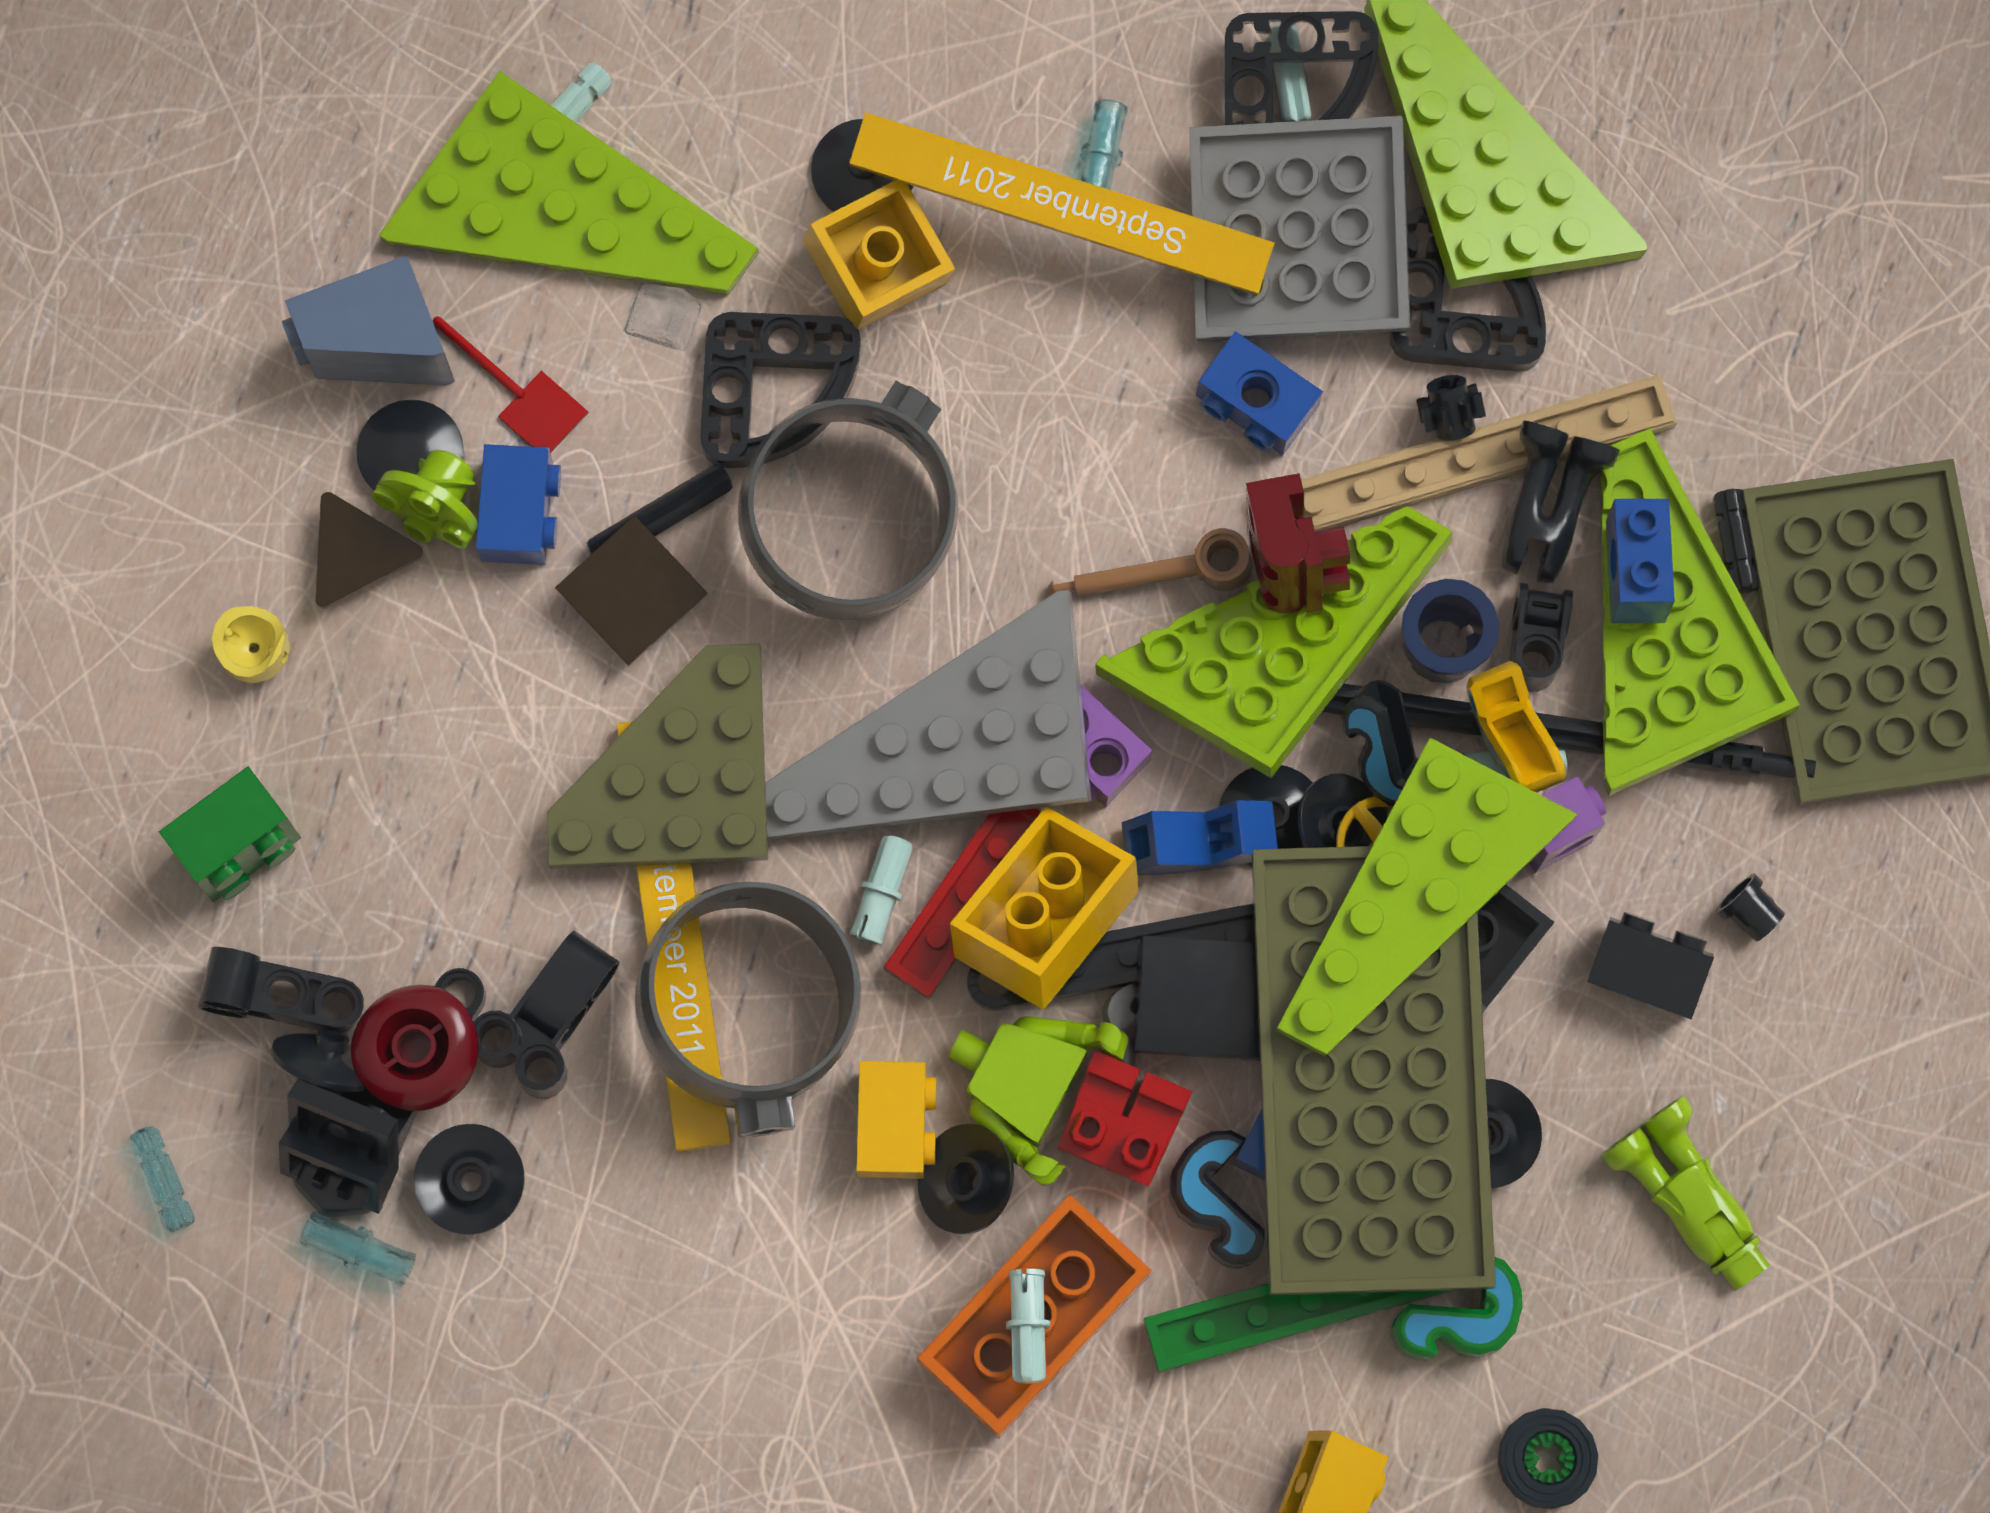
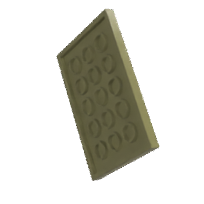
[1741,459,1990,806]

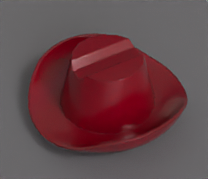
[351,985,478,1111]

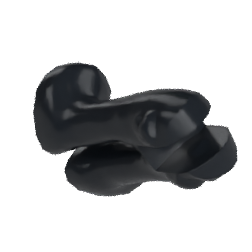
[1502,420,1620,584]

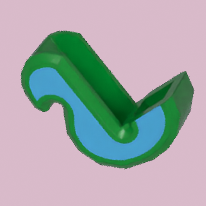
[1391,1257,1523,1361]

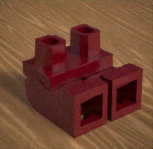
[1246,473,1350,613]

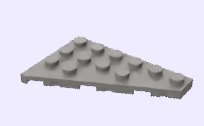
[766,590,1091,841]

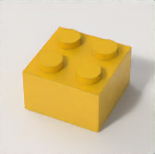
[802,180,955,330]

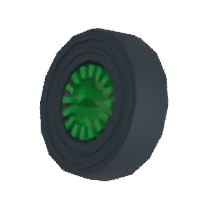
[1497,1408,1599,1509]

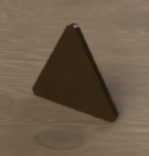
[315,492,424,609]

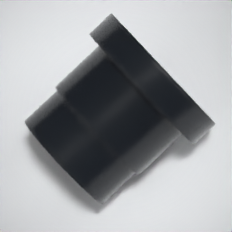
[1716,873,1785,942]

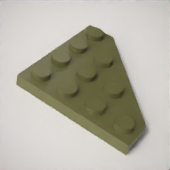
[547,643,768,869]

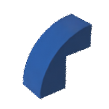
[1121,800,1278,876]

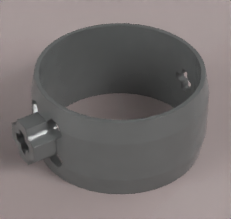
[738,380,958,620]
[635,882,861,1137]

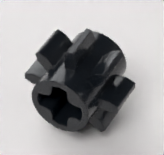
[1416,375,1486,441]

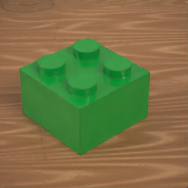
[158,766,301,902]

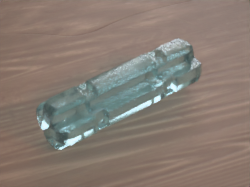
[129,1126,195,1232]

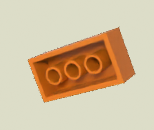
[917,1194,1152,1439]

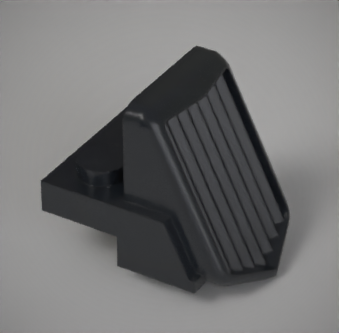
[278,1079,417,1217]

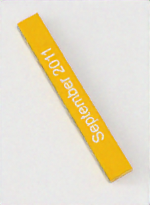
[849,112,1275,295]
[617,721,731,1153]

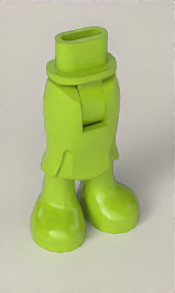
[1601,1095,1770,1291]

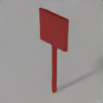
[432,316,589,454]

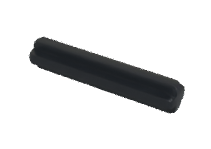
[587,463,733,554]

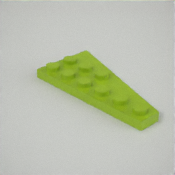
[1276,738,1578,1057]

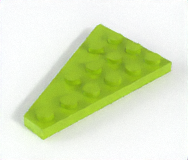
[1364,0,1647,289]
[379,71,759,295]
[1600,428,1800,796]
[1095,506,1452,778]

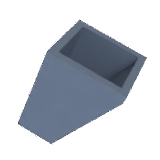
[281,255,455,385]

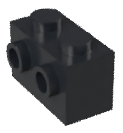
[1587,912,1714,1020]

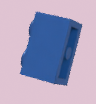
[476,444,561,565]

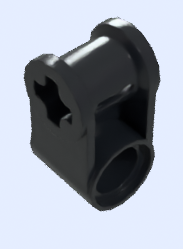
[1509,582,1573,692]

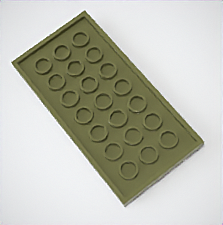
[1252,846,1496,1295]

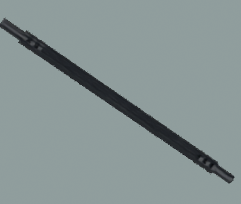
[1322,683,1816,778]

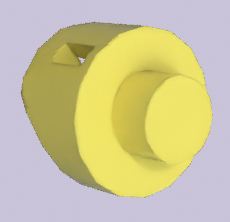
[211,606,290,683]

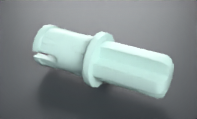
[849,835,913,946]
[1006,1269,1050,1384]

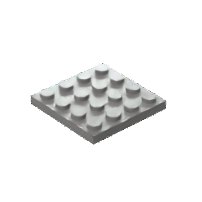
[1189,116,1411,341]

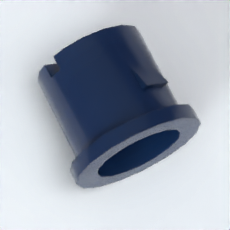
[1401,579,1499,683]

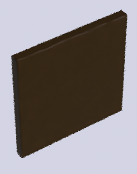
[555,515,708,666]

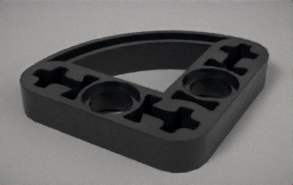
[1225,11,1379,125]
[1390,207,1546,372]
[700,312,861,468]

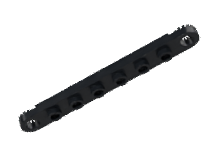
[967,903,1255,1011]

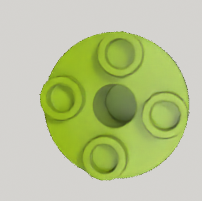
[371,450,478,549]

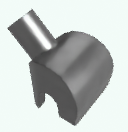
[1102,983,1137,1066]

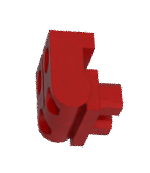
[1057,1050,1193,1188]

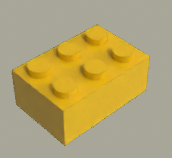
[950,806,1139,1010]

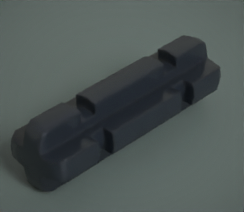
[1713,488,1759,594]

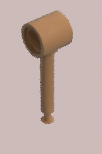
[1048,528,1252,597]

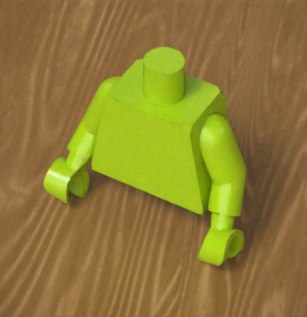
[948,1016,1129,1186]

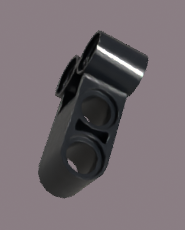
[474,931,620,1099]
[198,947,364,1033]

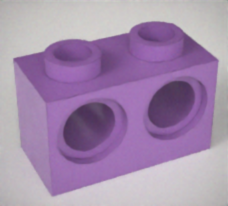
[1080,684,1152,807]

